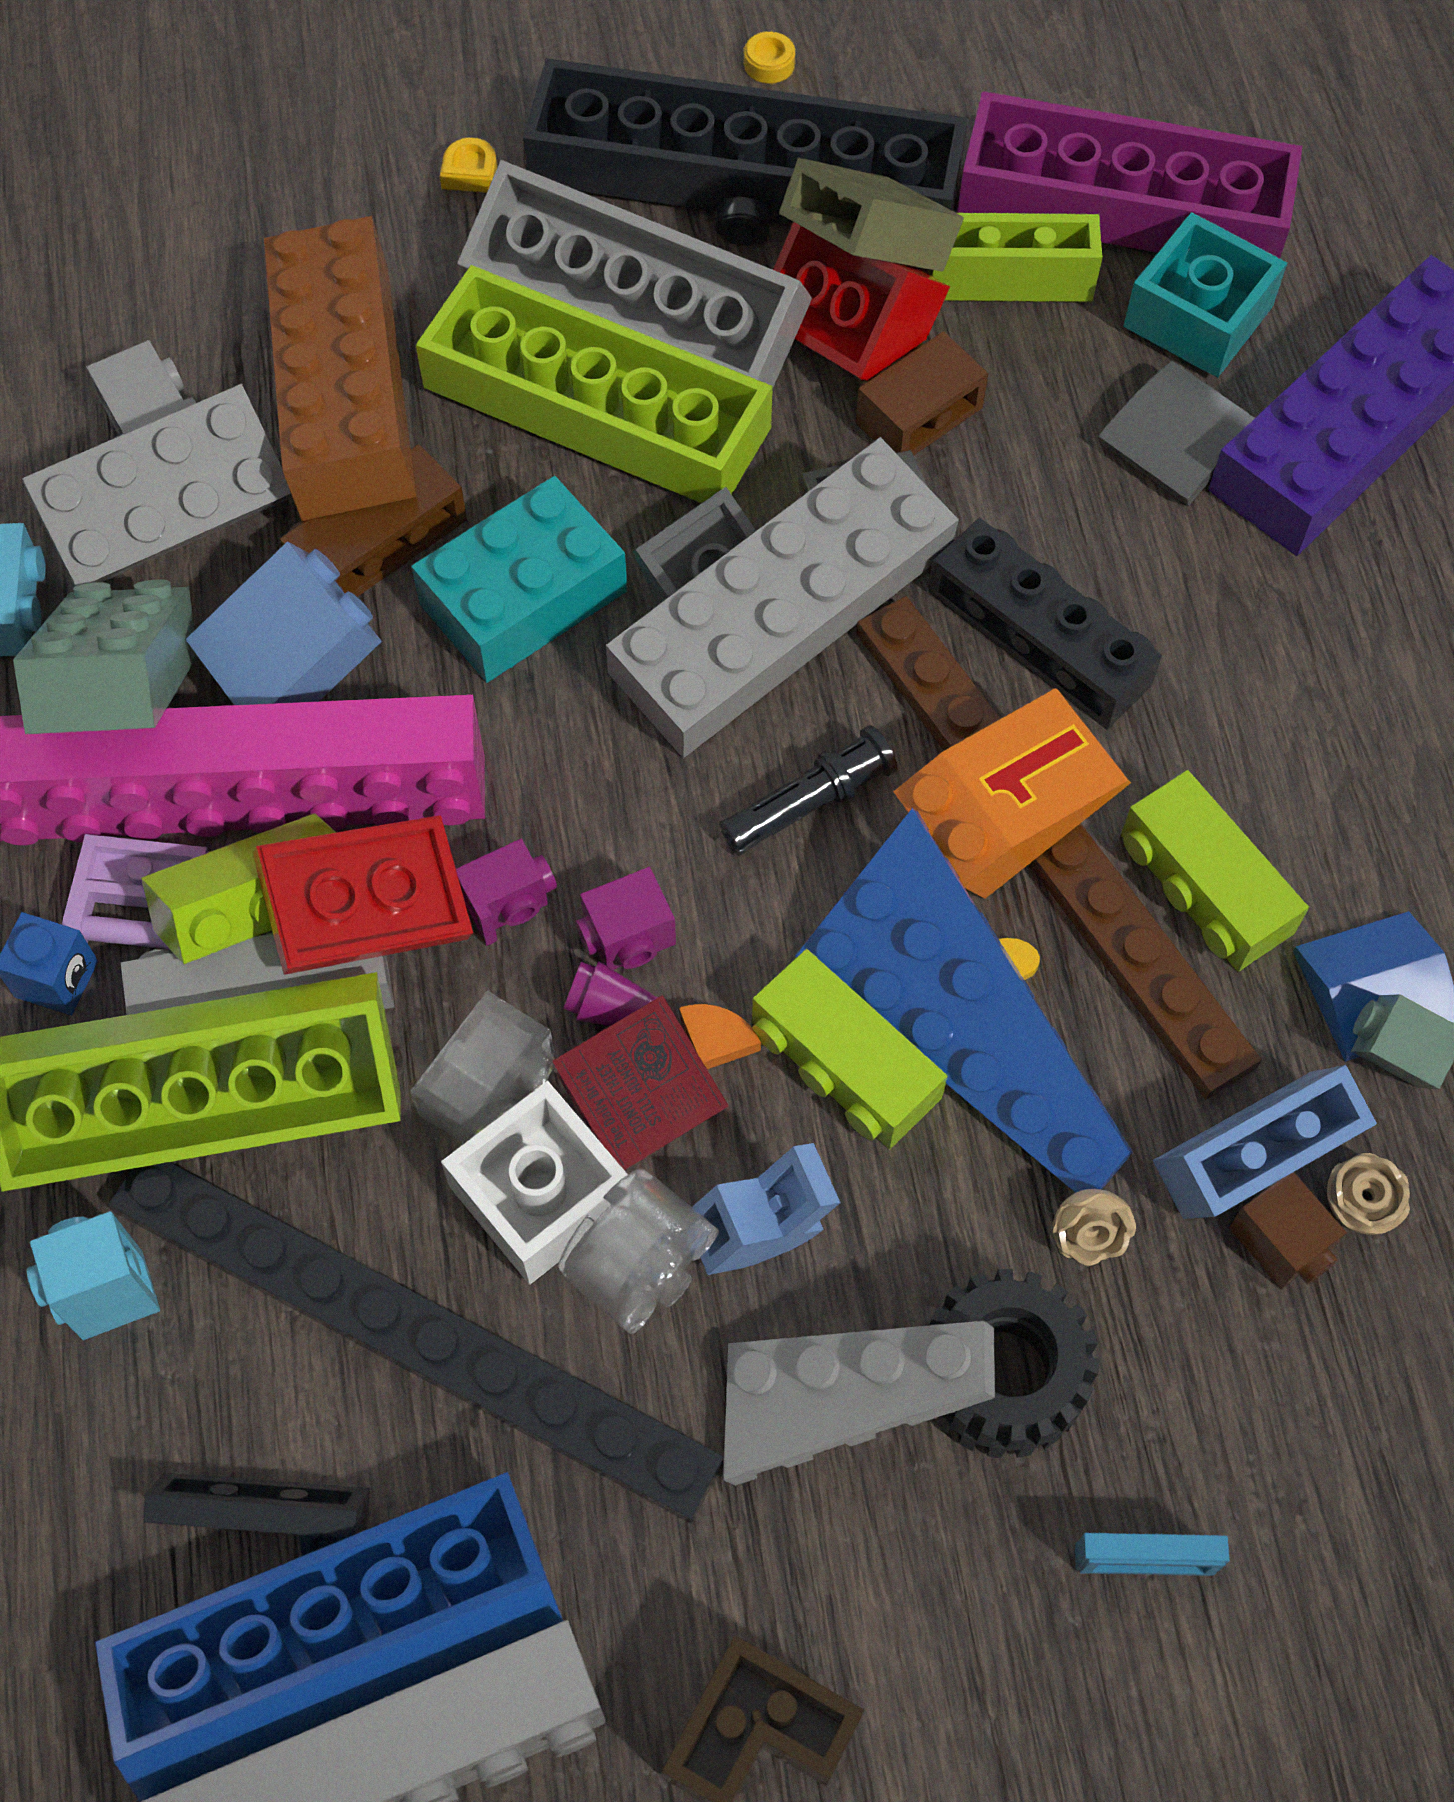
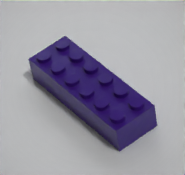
[1208,255,1454,556]

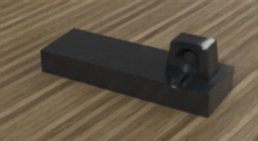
[143,1472,370,1557]

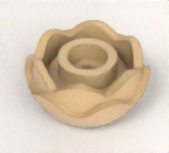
[1327,1153,1410,1235]
[1052,1189,1136,1266]

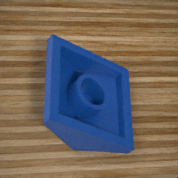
[1293,911,1454,1062]

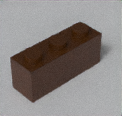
[280,444,467,597]

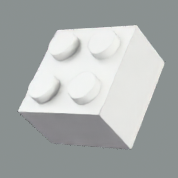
[441,1080,634,1285]

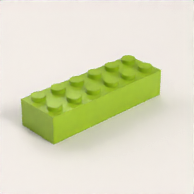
[416,265,773,503]
[0,972,401,1192]

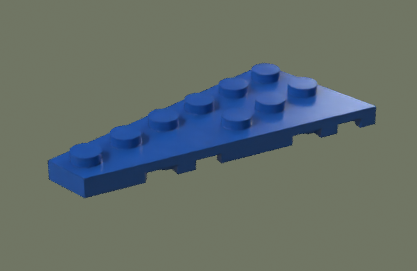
[795,808,1133,1193]

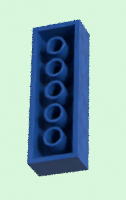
[95,1472,563,1802]

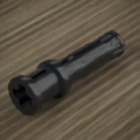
[719,725,898,856]

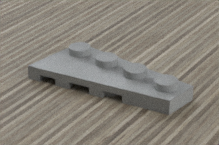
[723,1321,995,1486]

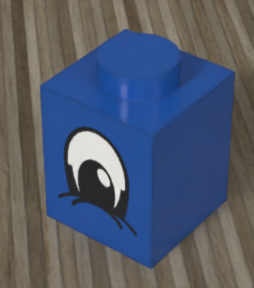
[0,912,98,1016]

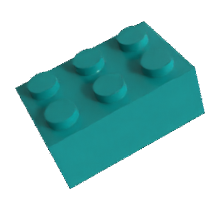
[411,476,628,683]

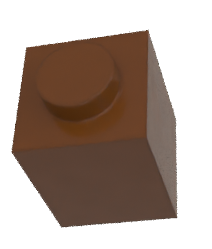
[1229,1172,1346,1290]

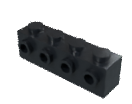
[929,517,1162,730]

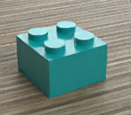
[1123,212,1287,378]

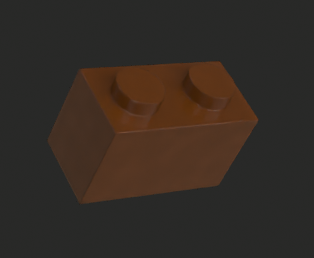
[856,331,989,456]

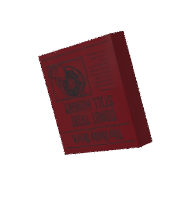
[550,995,729,1170]

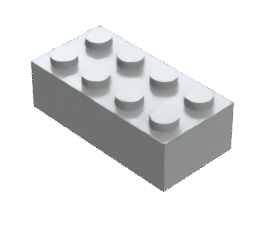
[22,384,292,587]

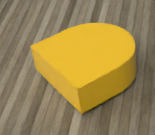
[440,138,497,193]

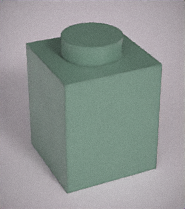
[1351,994,1454,1089]

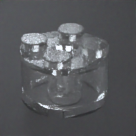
[559,1168,719,1334]

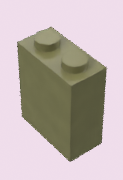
[779,158,964,271]

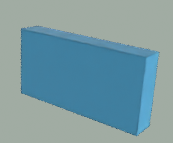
[1075,1533,1230,1576]

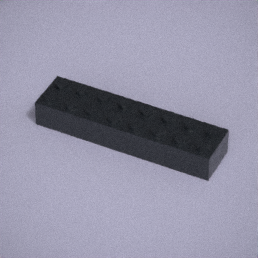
[523,58,967,222]

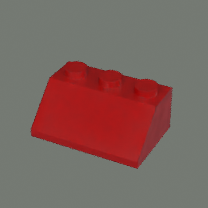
[773,222,950,381]

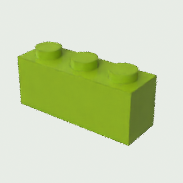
[929,213,1102,302]
[1121,770,1309,972]
[141,813,336,964]
[752,949,948,1150]

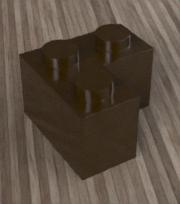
[662,1635,865,1802]

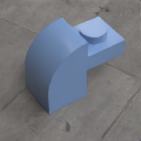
[683,1143,840,1275]

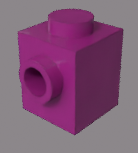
[575,867,676,970]

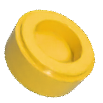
[744,32,795,84]

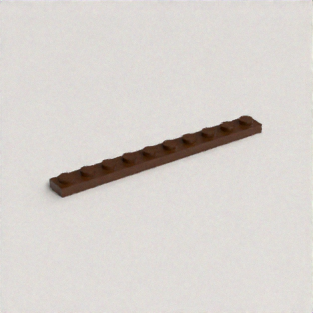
[856,596,1262,1100]

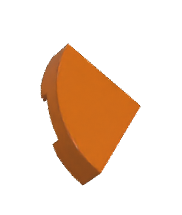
[679,1004,761,1069]

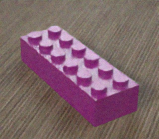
[957,91,1303,259]

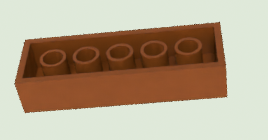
[264,216,416,521]

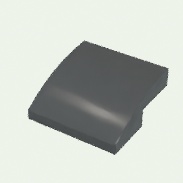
[1098,361,1255,507]

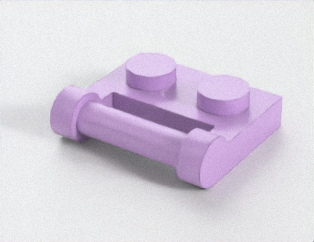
[62,834,209,950]

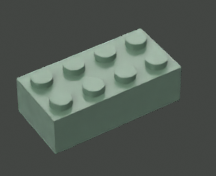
[13,579,197,734]

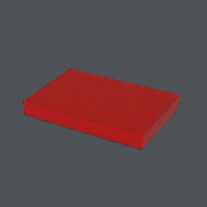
[253,815,473,975]

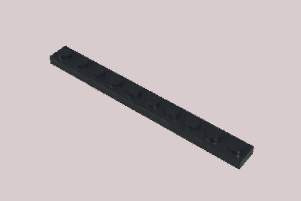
[108,1162,724,1524]

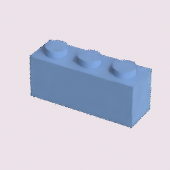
[1152,1065,1377,1219]

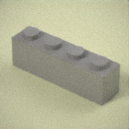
[121,930,395,1015]

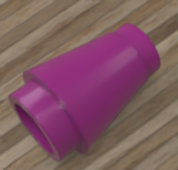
[564,961,658,1026]

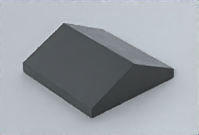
[633,487,756,605]

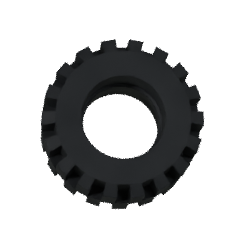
[929,1269,1099,1458]

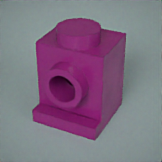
[456,838,557,946]

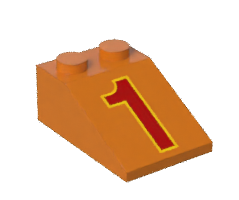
[893,688,1131,899]

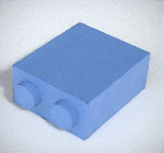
[186,541,382,705]

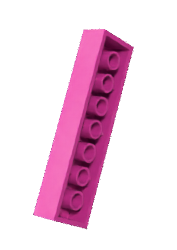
[0,695,485,845]

